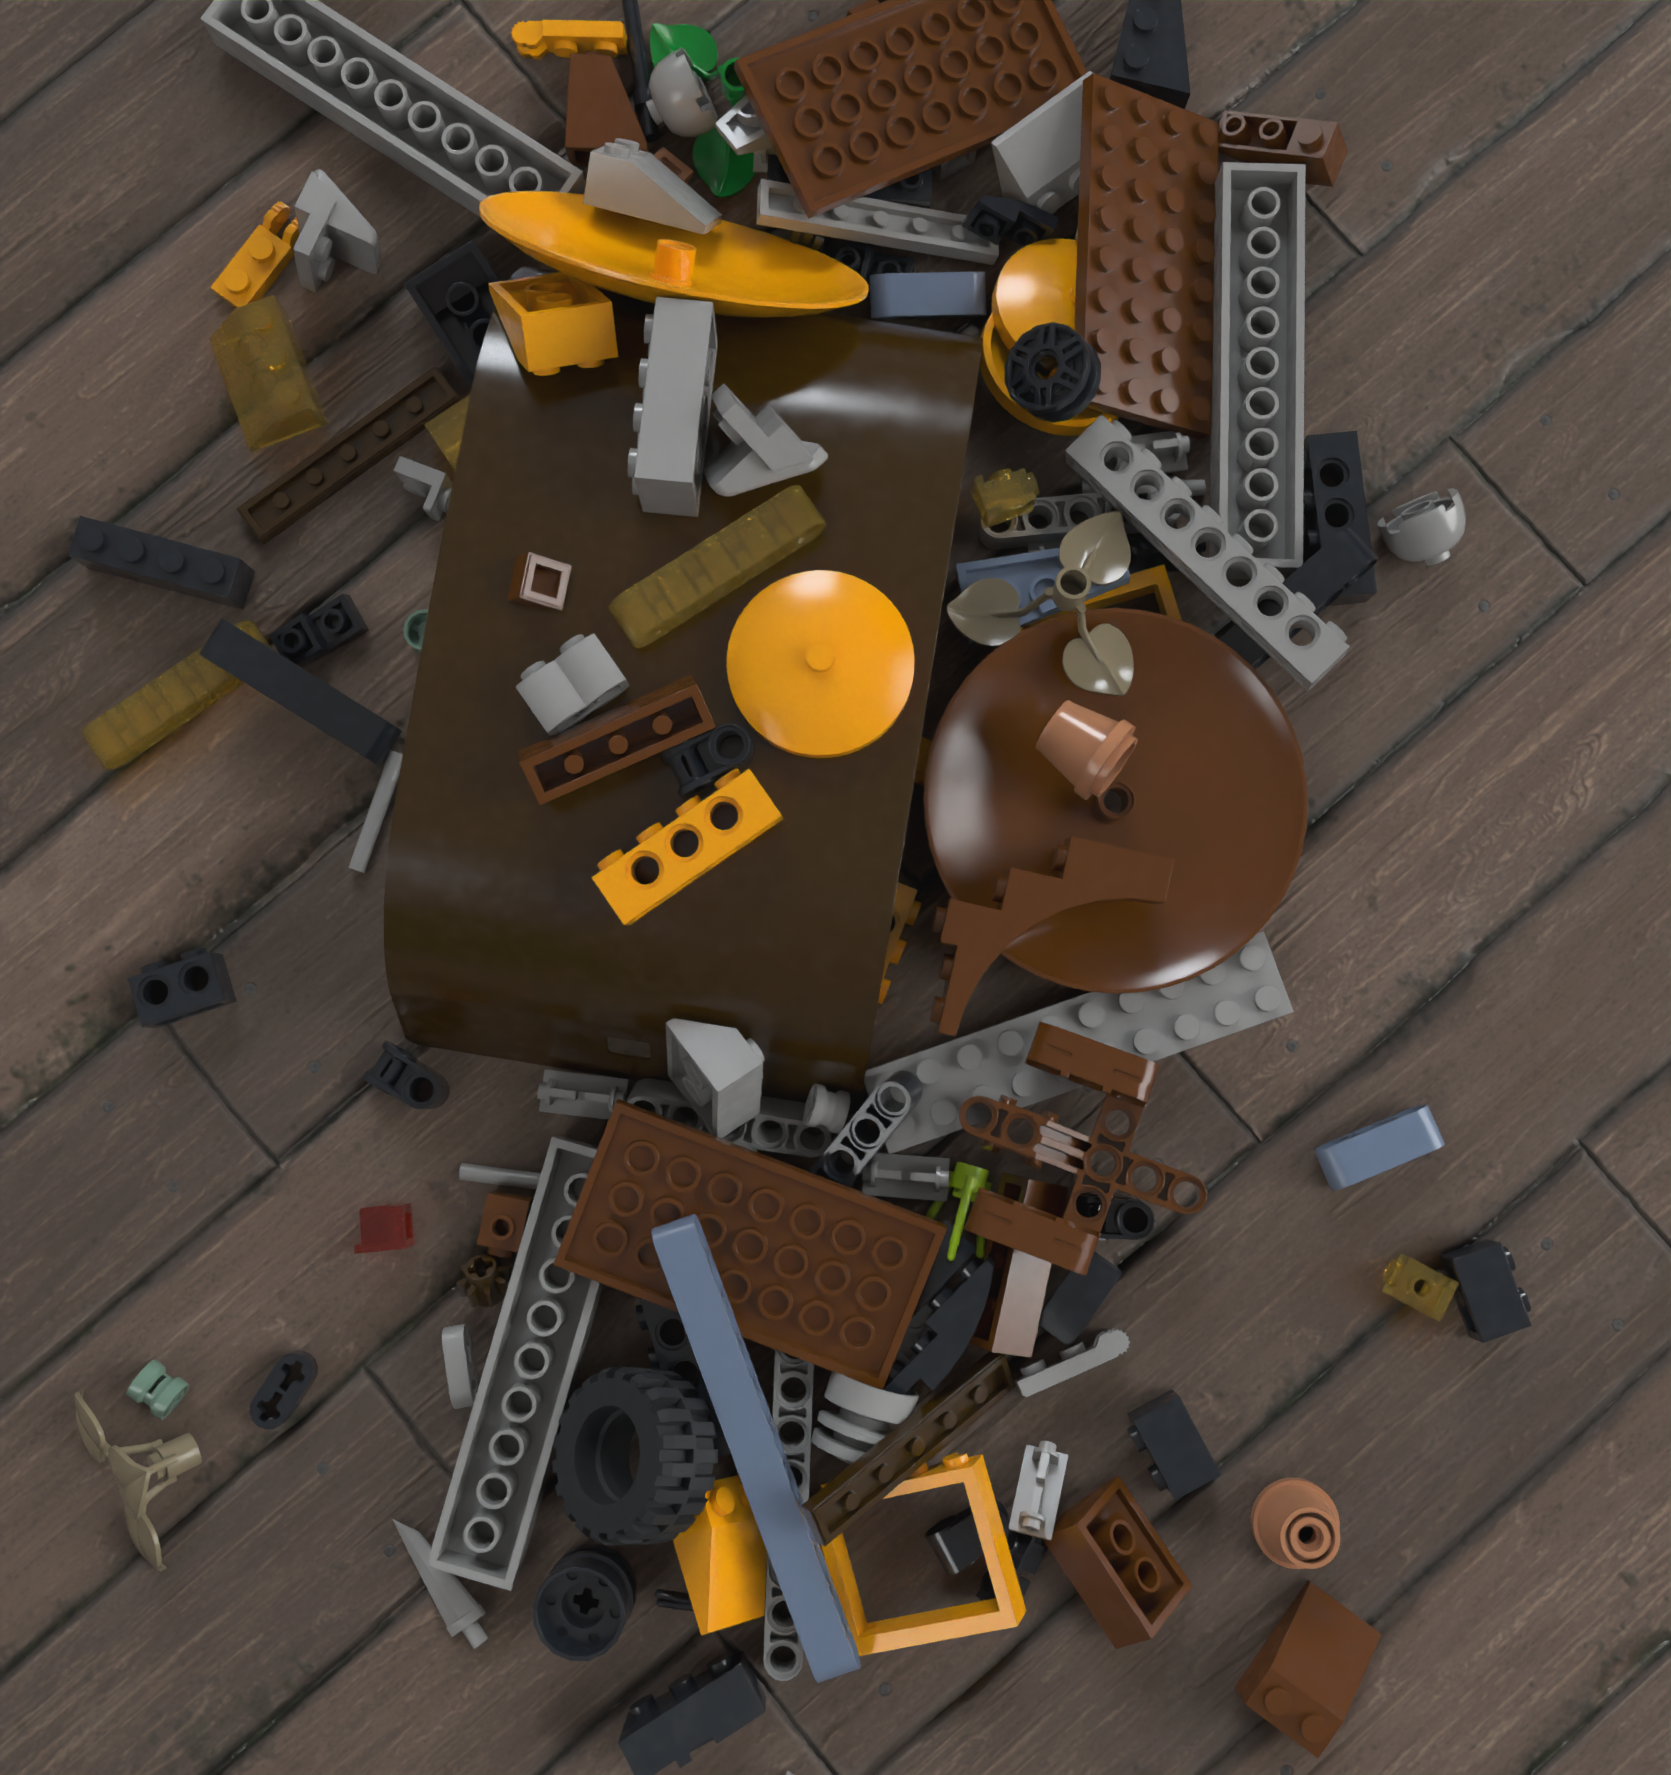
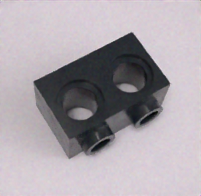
[127,948,237,1028]

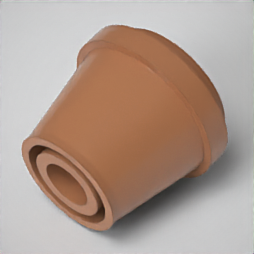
[1035,700,1138,800]
[1250,1477,1340,1569]

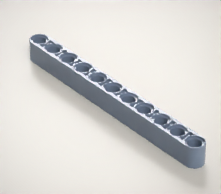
[651,1214,861,1683]

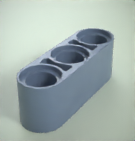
[870,272,987,320]
[1314,1104,1445,1191]

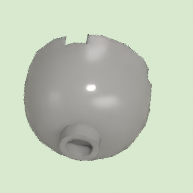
[646,47,719,137]
[1377,488,1467,566]

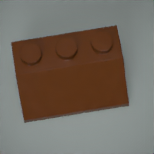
[1043,1476,1192,1649]

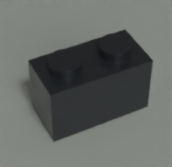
[1439,1239,1532,1343]
[1127,1389,1221,1500]

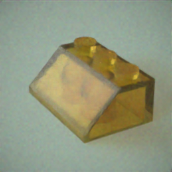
[209,295,328,452]

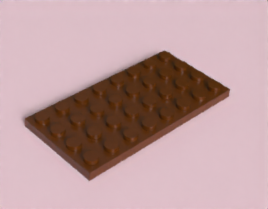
[734,0,1087,219]
[1074,73,1219,439]
[553,1099,947,1390]

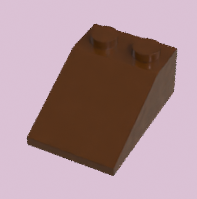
[1234,1580,1382,1758]

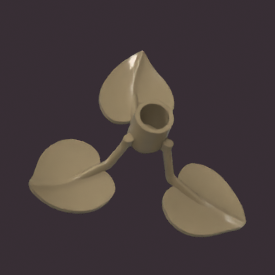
[946,511,1134,697]
[75,1389,202,1571]

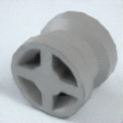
[803,1084,850,1134]

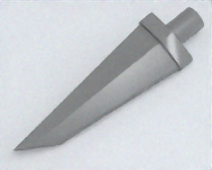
[393,1519,488,1649]

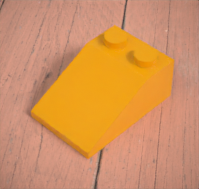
[488,272,618,376]
[673,1475,767,1636]

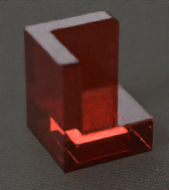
[354,1203,415,1254]

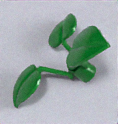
[650,23,756,198]

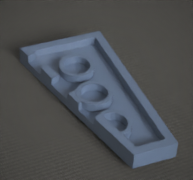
[956,548,1130,648]

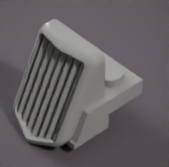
[293,169,381,293]
[703,383,828,497]

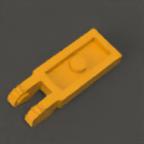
[510,20,629,60]
[210,201,300,316]

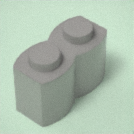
[516,634,629,737]

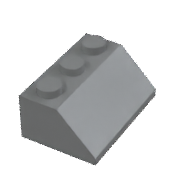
[991,71,1093,214]
[666,1018,765,1138]

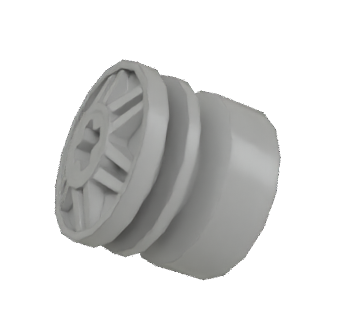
[811,1371,919,1464]

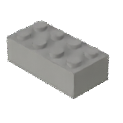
[628,297,718,517]

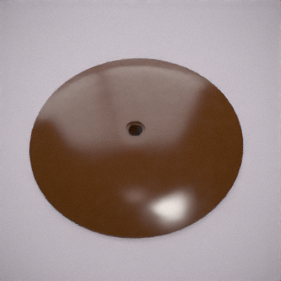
[923,608,1308,994]

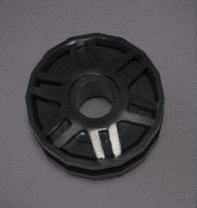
[1004,322,1101,423]

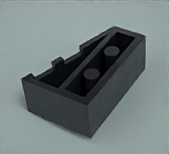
[1109,0,1191,109]
[618,1651,767,1775]

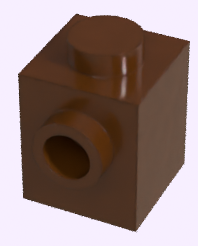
[477,1191,534,1258]

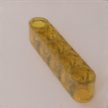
[609,485,827,648]
[82,620,273,770]

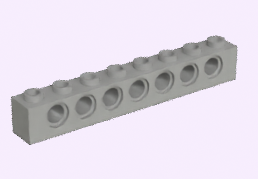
[1065,414,1350,691]

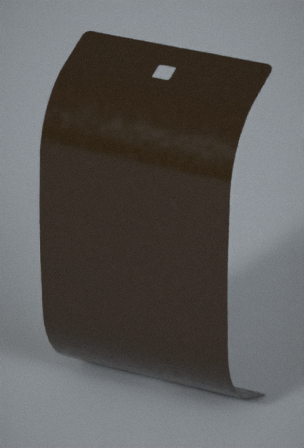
[384,267,983,1114]

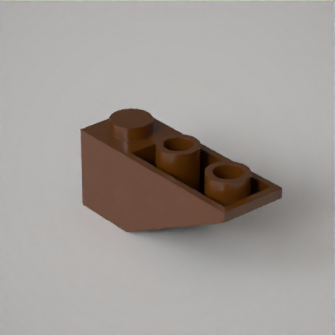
[1218,110,1348,187]

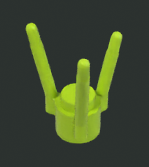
[925,1162,992,1261]

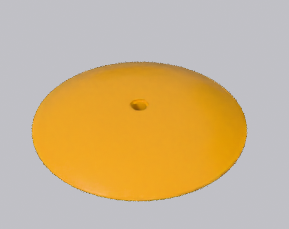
[478,191,869,317]

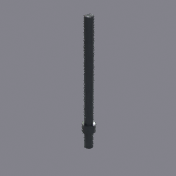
[622,0,659,142]

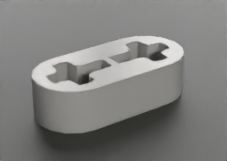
[442,1324,478,1409]

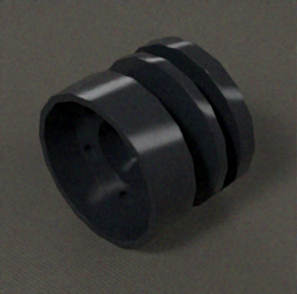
[533,1544,637,1661]

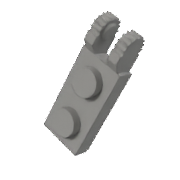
[1015,1328,1130,1397]

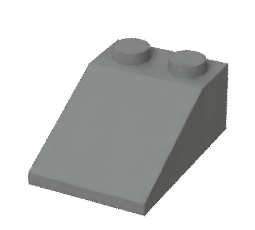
[583,138,722,234]

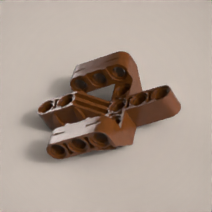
[959,1022,1207,1276]

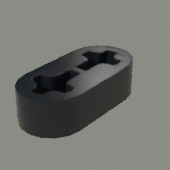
[250,1351,318,1429]

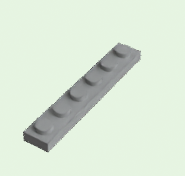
[757,179,999,265]

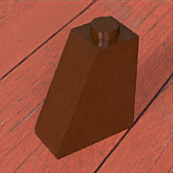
[565,51,649,167]

